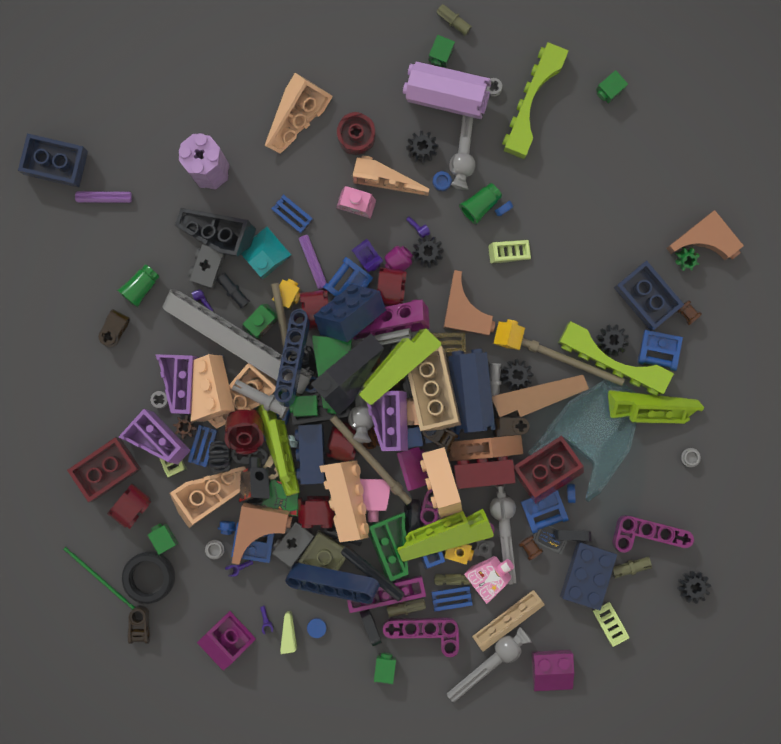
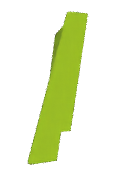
[359,329,441,405]
[608,390,704,424]
[256,405,300,496]
[397,509,494,561]

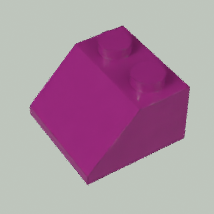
[397,447,428,491]
[197,611,256,671]
[532,650,574,691]

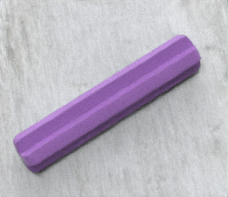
[75,191,132,203]
[299,235,327,289]

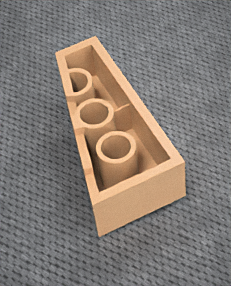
[319,460,369,542]

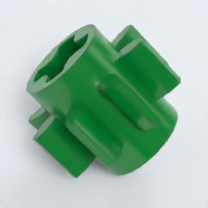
[675,247,700,271]

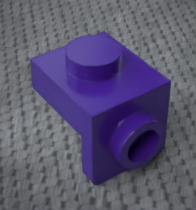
[352,239,383,272]

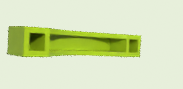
[502,42,569,159]
[558,321,674,396]

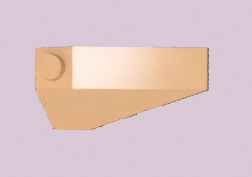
[265,73,333,154]
[353,156,429,196]
[208,363,276,429]
[170,466,246,528]

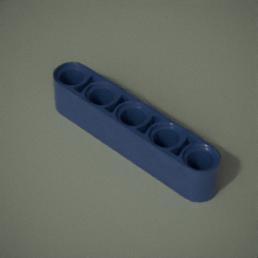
[275,309,310,407]
[285,563,380,604]

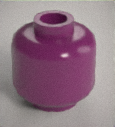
[385,246,413,271]

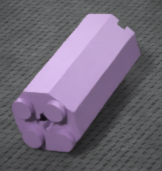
[403,62,491,119]
[179,133,230,189]

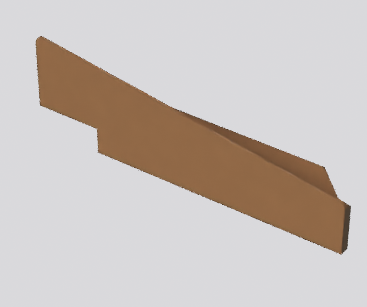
[492,375,589,418]

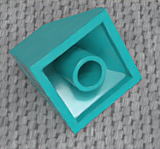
[241,226,292,280]

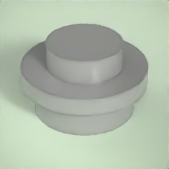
[681,448,701,467]
[205,540,225,559]

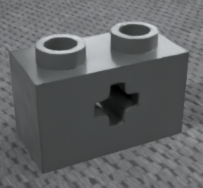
[188,244,226,290]
[272,521,315,567]

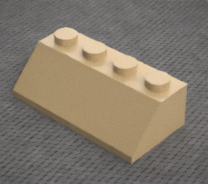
[408,346,461,431]

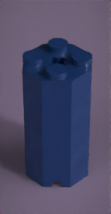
[448,349,495,434]

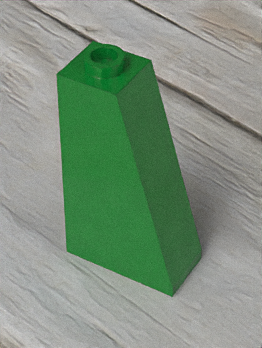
[312,336,352,414]

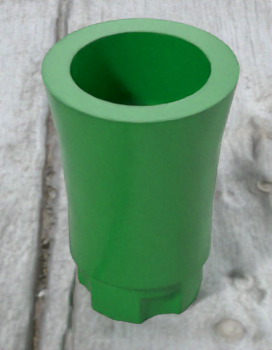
[459,183,502,225]
[117,264,160,308]

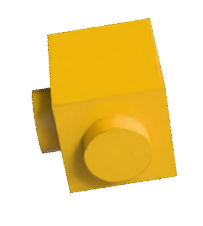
[272,279,301,310]
[493,319,525,350]
[444,544,474,565]

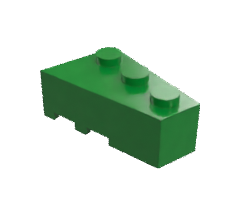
[369,512,408,581]

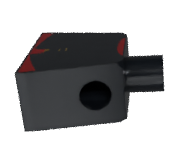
[239,457,270,504]

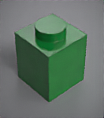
[428,35,455,68]
[596,70,628,104]
[289,395,318,417]
[148,523,179,555]
[374,653,396,684]

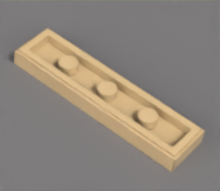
[472,590,545,652]

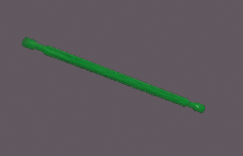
[63,547,135,610]

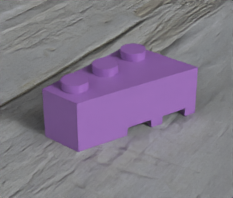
[156,354,200,414]
[366,391,408,451]
[119,409,191,465]

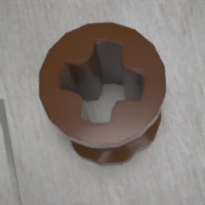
[677,300,702,325]
[518,535,543,561]

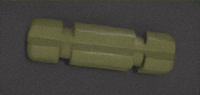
[434,574,471,585]

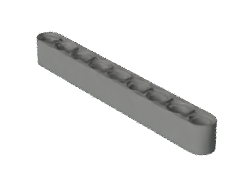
[163,289,312,394]

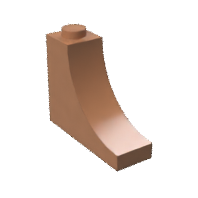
[666,210,744,260]
[443,270,495,336]
[449,435,523,461]
[232,503,292,564]

